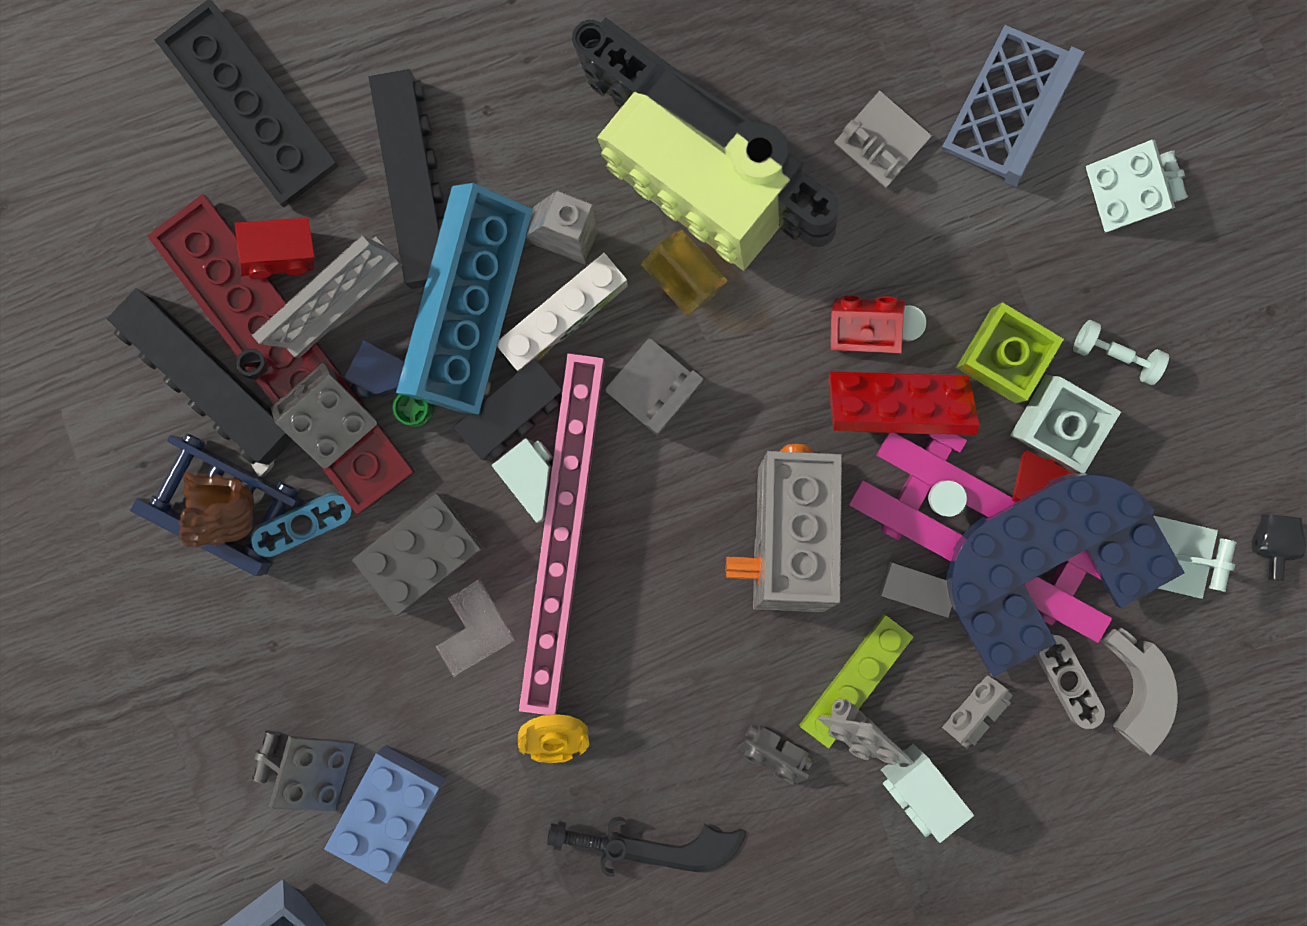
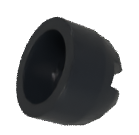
[236,349,268,380]

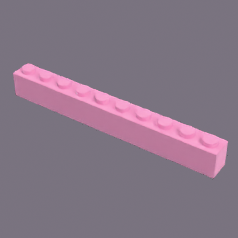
[519,354,605,715]

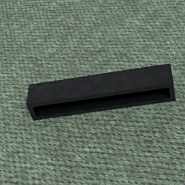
[368,69,444,289]
[107,288,293,465]

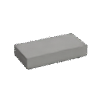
[879,562,952,618]

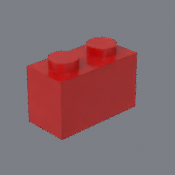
[235,218,314,279]

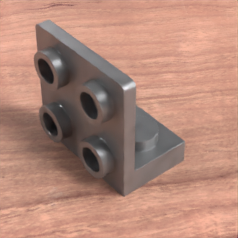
[606,339,704,436]
[271,362,377,468]

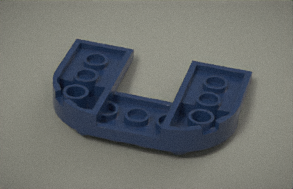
[947,473,1185,677]

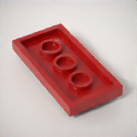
[828,371,979,435]

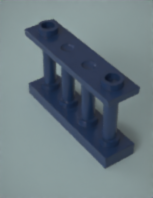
[130,433,305,577]

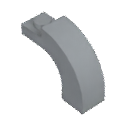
[1100,627,1178,755]

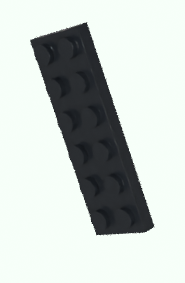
[154,0,339,207]

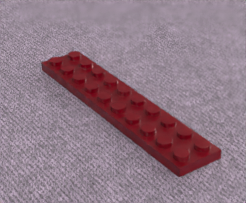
[147,194,415,515]

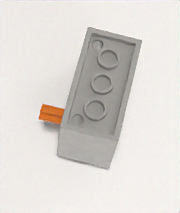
[725,444,842,612]

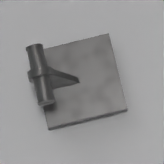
[252,730,355,811]

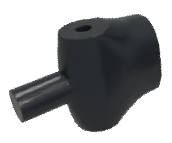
[1252,515,1306,581]

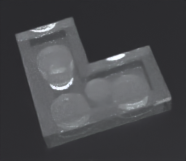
[436,579,516,677]

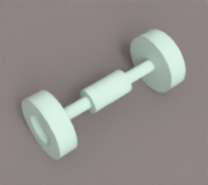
[1073,320,1169,386]

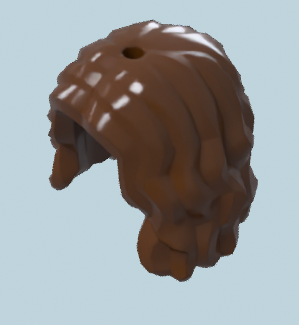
[179,473,254,548]

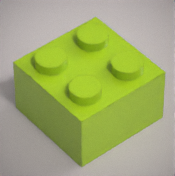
[956,302,1064,404]

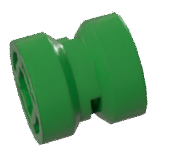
[393,394,434,427]

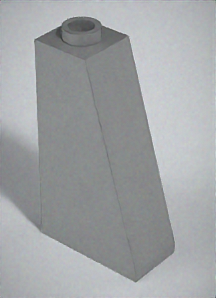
[525,191,598,265]

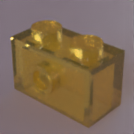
[641,229,728,317]

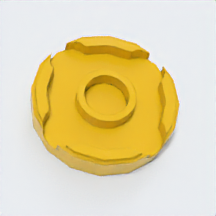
[518,714,589,763]

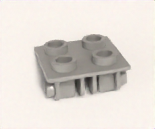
[834,91,932,188]
[818,699,914,765]

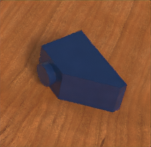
[344,340,404,399]

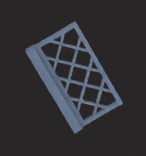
[942,25,1084,188]

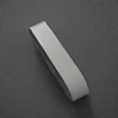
[1035,633,1105,729]

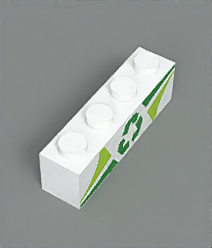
[497,253,628,372]

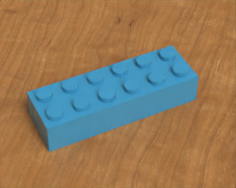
[396,183,533,415]

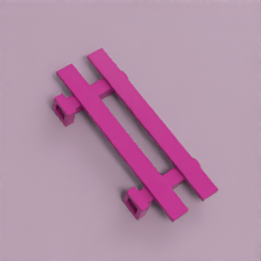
[848,433,1112,643]

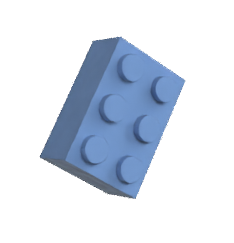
[324,745,446,883]

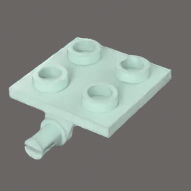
[1085,139,1188,232]
[1153,515,1237,599]

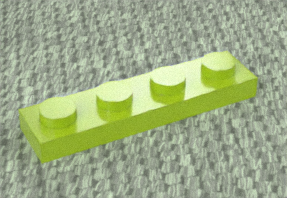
[799,614,914,749]

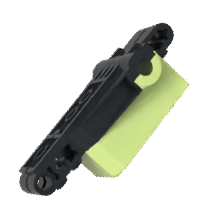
[572,17,838,271]

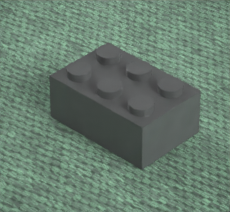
[352,493,486,616]

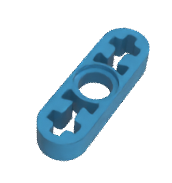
[251,492,351,557]

